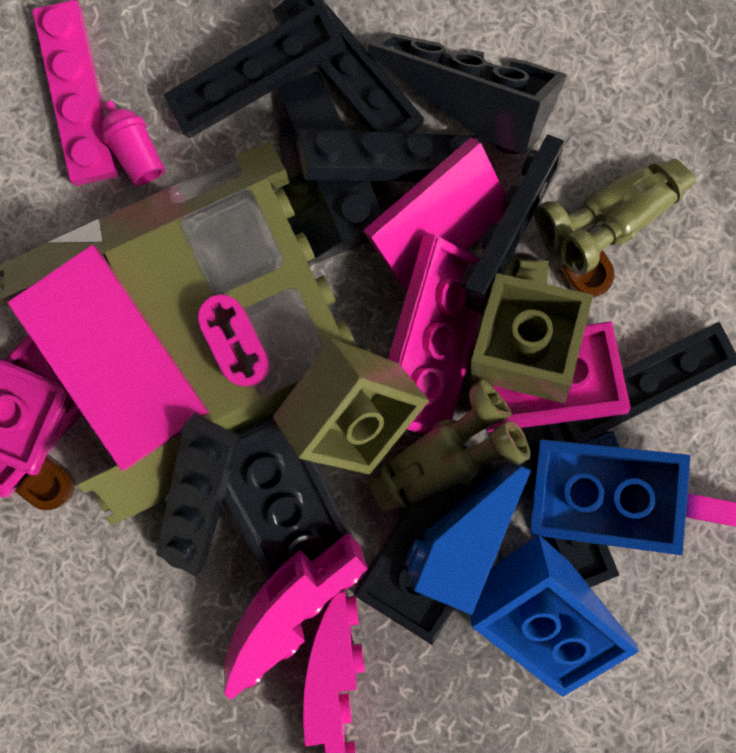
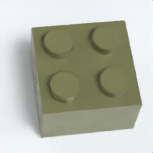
[471,273,593,404]
[273,338,429,474]

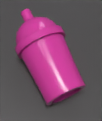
[102,100,166,186]

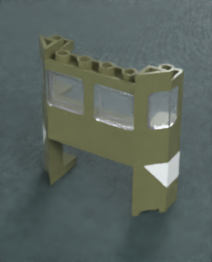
[0,142,371,525]

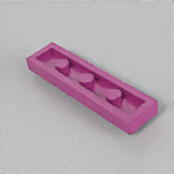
[32,0,119,186]

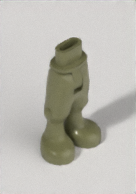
[535,158,696,275]
[369,380,530,513]

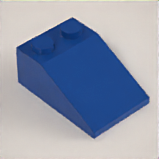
[530,440,691,556]
[405,462,531,615]
[470,535,639,697]

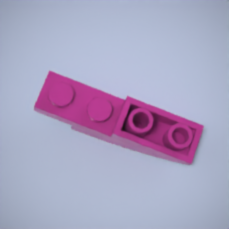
[224,533,368,700]
[303,589,365,753]

